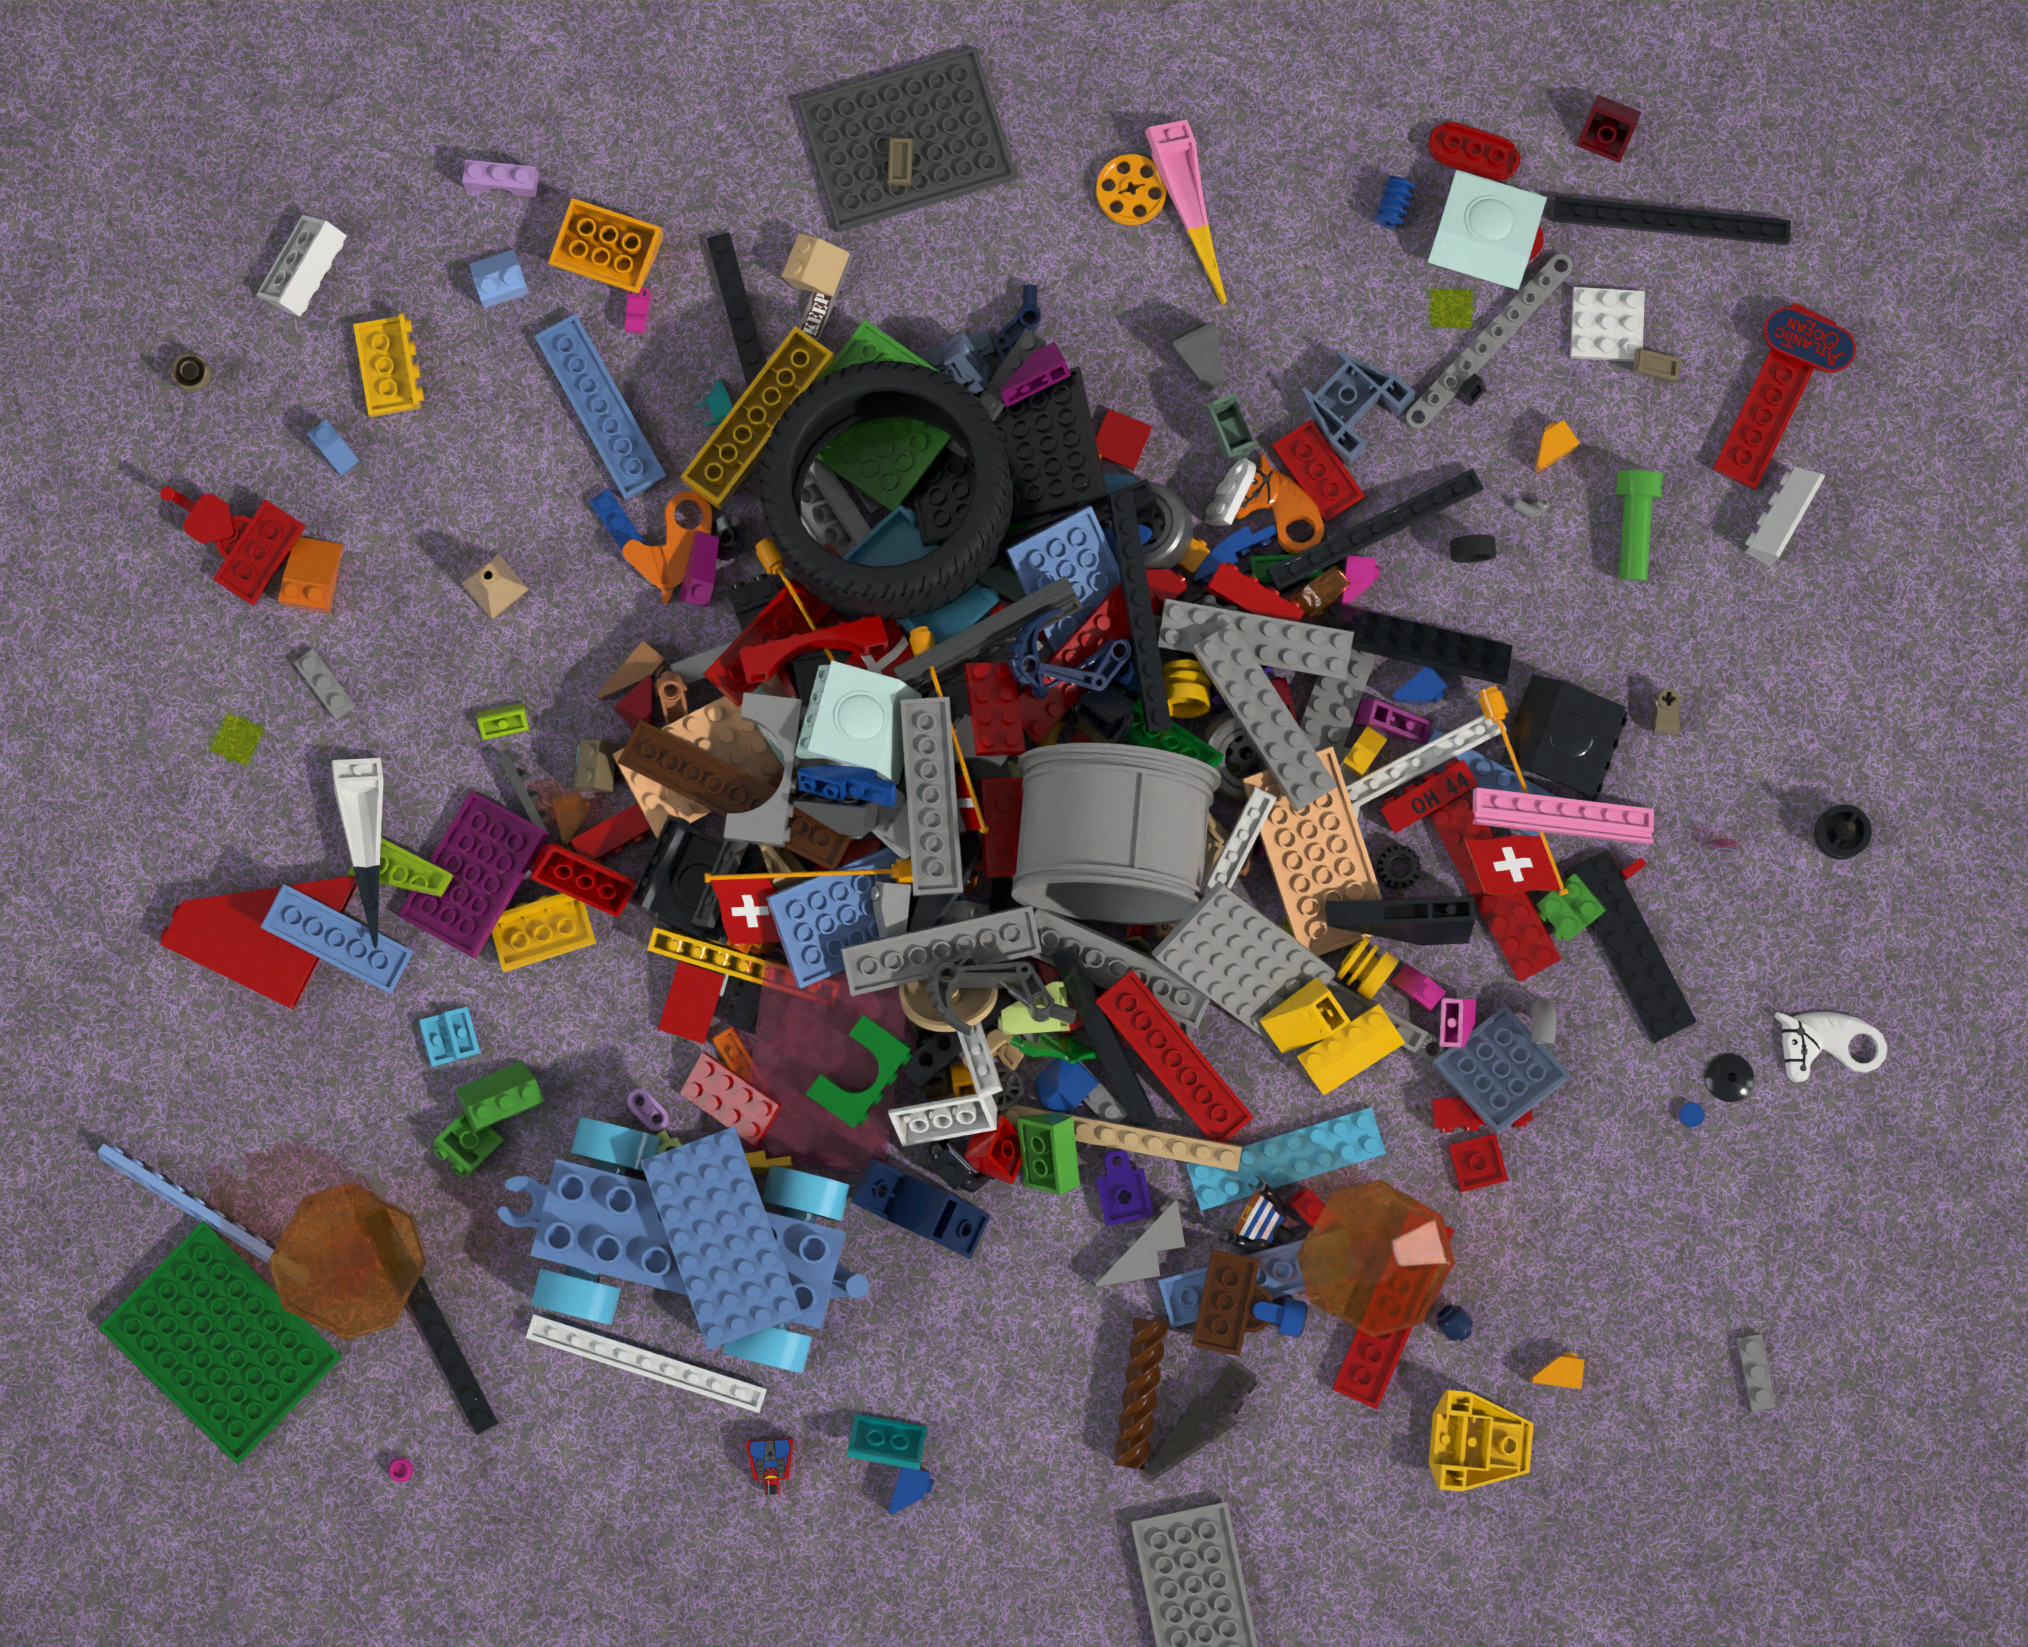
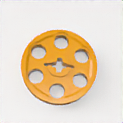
[1096,154,1167,226]

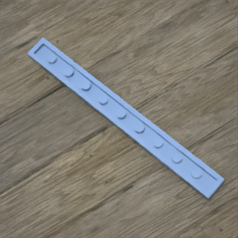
[98,1143,309,1286]

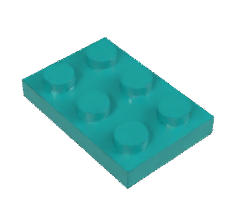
[847,1414,927,1470]

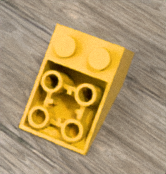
[1259,977,1351,1053]

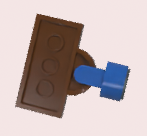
[1191,1249,1308,1357]

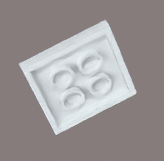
[1570,287,1645,362]

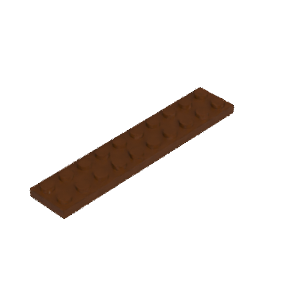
[617,720,852,871]

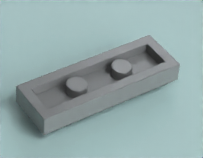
[294,649,357,721]
[1736,1334,1776,1411]

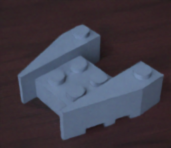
[1301,351,1415,466]

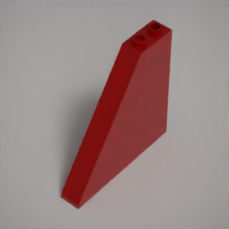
[160,876,358,1010]

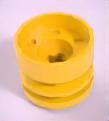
[1162,660,1211,718]
[1336,936,1399,1001]

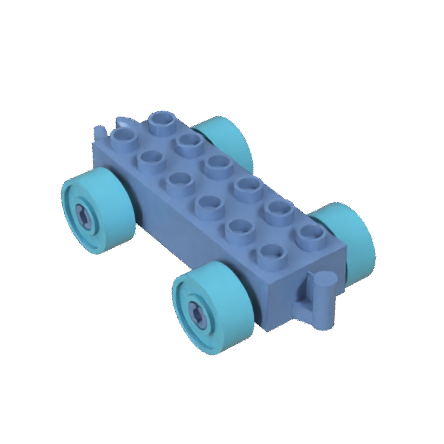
[497,1117,869,1373]

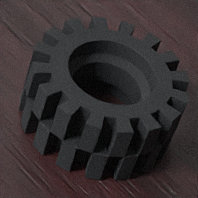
[1376,844,1421,889]

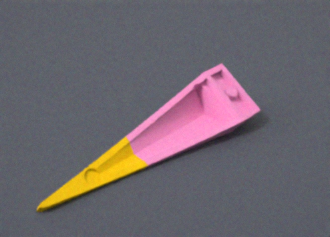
[1145,120,1227,305]

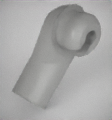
[1512,498,1550,518]

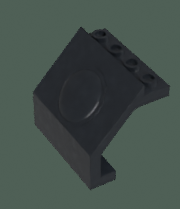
[1500,674,1628,802]
[628,815,764,946]

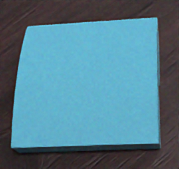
[418,1006,480,1068]

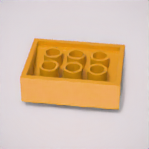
[548,198,664,294]

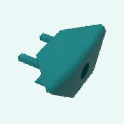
[695,380,733,427]

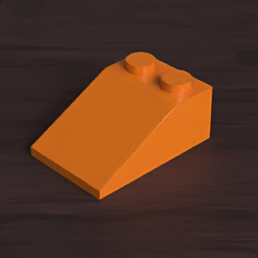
[278,537,343,614]

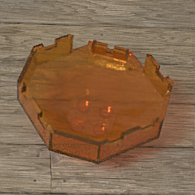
[1296,1180,1455,1338]
[268,1182,429,1341]

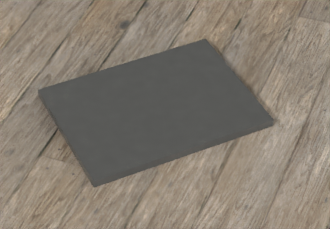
[796,47,1017,233]

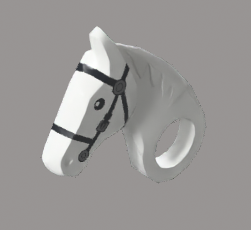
[1774,1012,1887,1083]

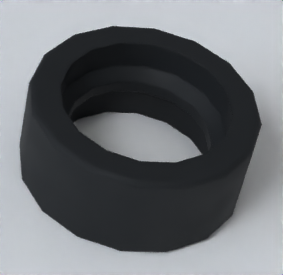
[1450,534,1496,563]

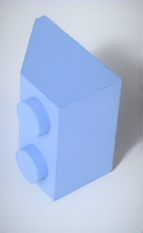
[469,249,529,309]

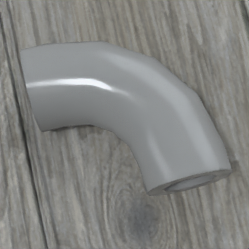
[1529,998,1556,1045]

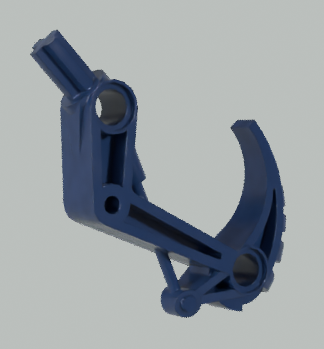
[994,284,1040,364]
[1007,607,1133,699]

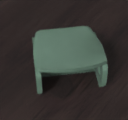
[1206,393,1258,462]

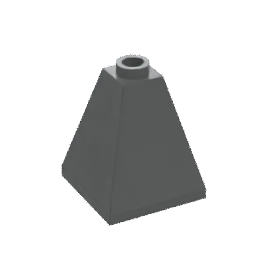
[1164,321,1223,391]

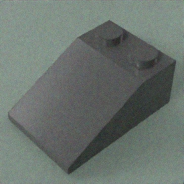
[794,792,879,839]

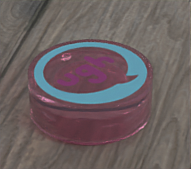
[1712,839,1737,853]

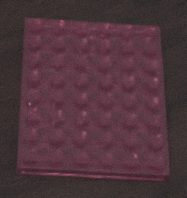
[740,962,906,1173]

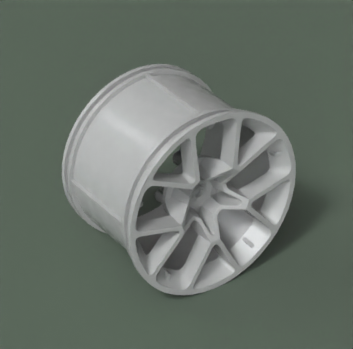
[1011,743,1221,925]

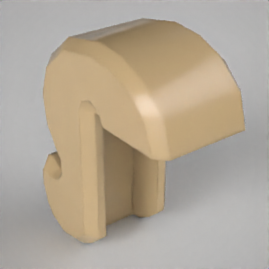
[962,1029,1024,1071]

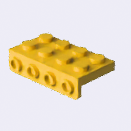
[353,312,424,418]
[492,893,597,972]

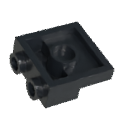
[728,573,779,632]
[725,980,791,1043]

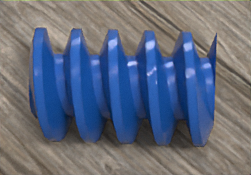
[1374,175,1416,229]

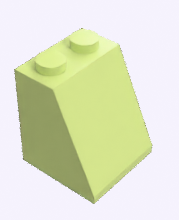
[998,982,1070,1035]

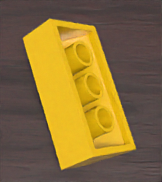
[1297,1002,1405,1095]

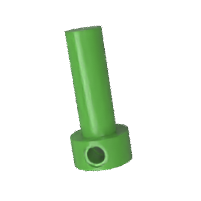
[1615,470,1664,582]

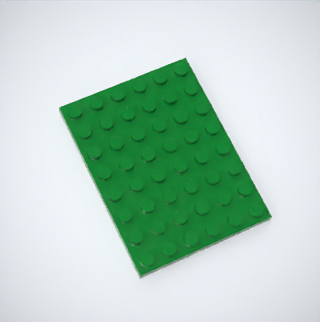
[98,1221,343,1465]

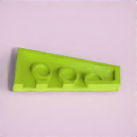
[347,838,453,897]

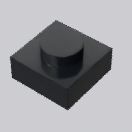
[1458,373,1486,407]

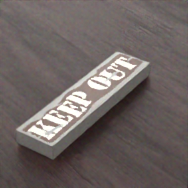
[799,254,853,342]

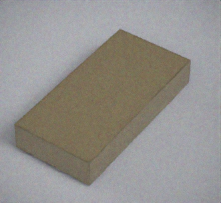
[888,138,913,186]
[1632,348,1681,383]

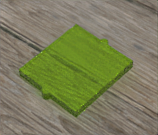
[1428,288,1475,329]
[210,713,264,767]

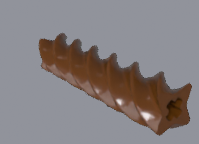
[1113,1317,1168,1470]

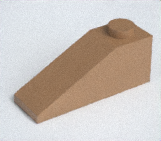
[596,641,667,702]

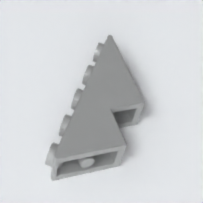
[1092,1199,1185,1287]

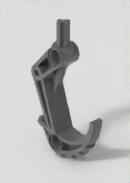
[926,949,1077,1036]

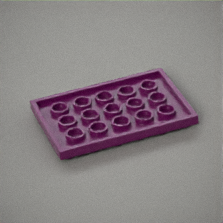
[397,791,549,960]

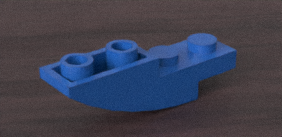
[1192,524,1278,586]
[797,765,897,808]

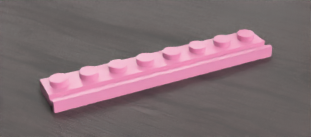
[1473,788,1654,845]

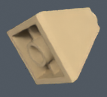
[461,553,529,620]

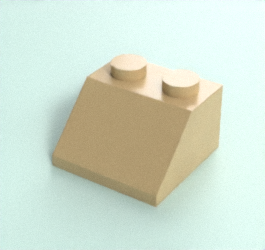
[782,233,850,297]

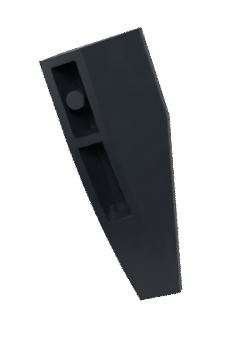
[906,835,982,932]
[1326,895,1475,946]

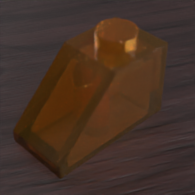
[1293,566,1351,618]
[552,792,590,848]

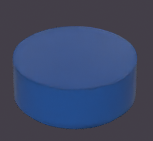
[1679,1103,1705,1127]

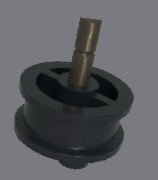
[1814,804,1872,860]

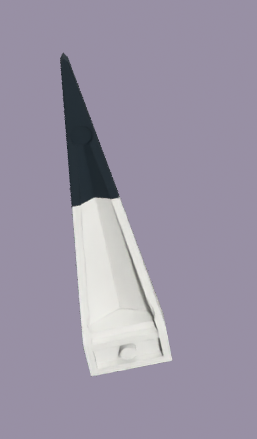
[331,758,383,949]

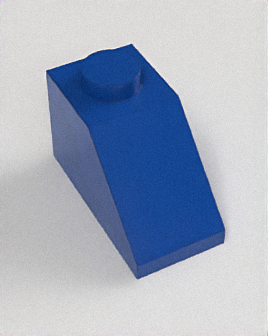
[1390,667,1447,705]
[888,1467,934,1514]

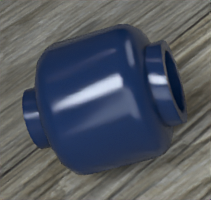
[1436,1304,1473,1341]

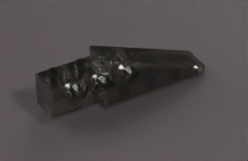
[1142,1358,1258,1482]

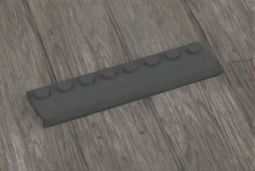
[894,576,1083,695]

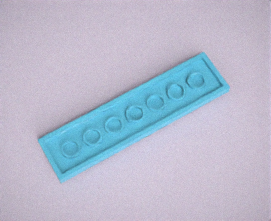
[1186,1107,1386,1211]

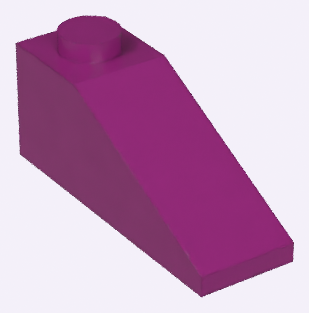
[999,342,1071,407]
[678,531,719,607]
[1353,699,1432,745]

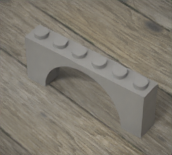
[724,692,807,847]
[883,714,1010,856]

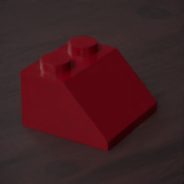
[1576,95,1641,163]
[613,675,655,732]

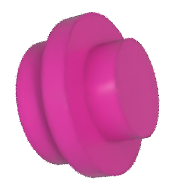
[388,1457,414,1482]

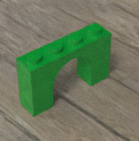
[806,1013,912,1129]

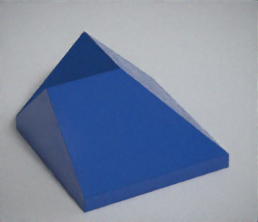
[1034,1058,1100,1114]

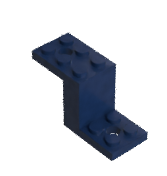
[851,1158,991,1259]

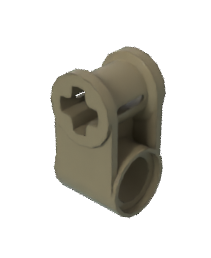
[1652,688,1680,735]

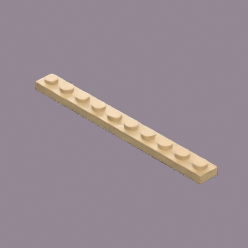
[1000,1102,1242,1171]

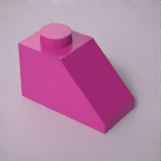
[1341,555,1379,606]
[1391,963,1446,1013]
[1440,998,1476,1048]

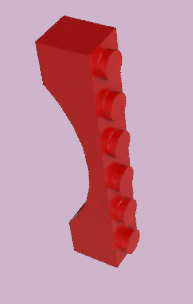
[739,615,888,685]

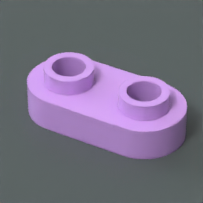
[627,1089,669,1131]

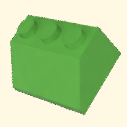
[455,1061,544,1134]
[1017,1113,1080,1195]

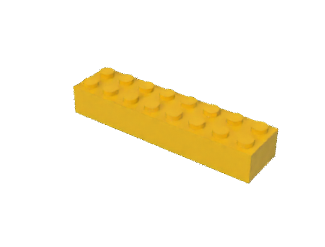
[680,326,835,510]

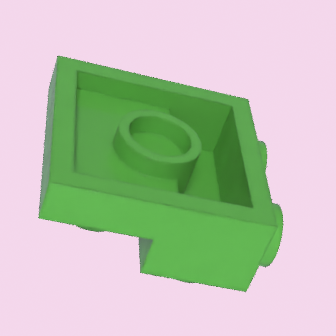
[1536,873,1606,942]
[433,1112,504,1178]

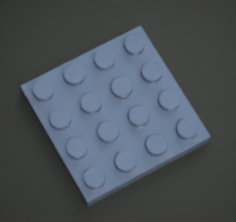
[1432,1005,1571,1136]

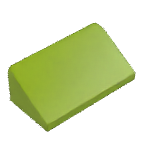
[477,703,530,741]

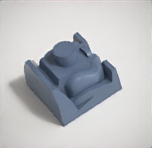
[941,331,990,395]

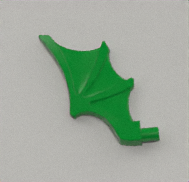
[1010,1033,1100,1064]

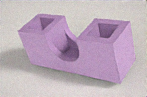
[462,160,539,197]

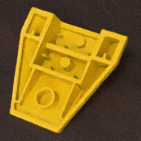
[1429,1390,1534,1491]

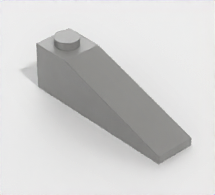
[871,880,911,938]

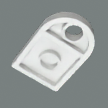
[1203,458,1256,526]

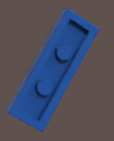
[589,488,648,550]

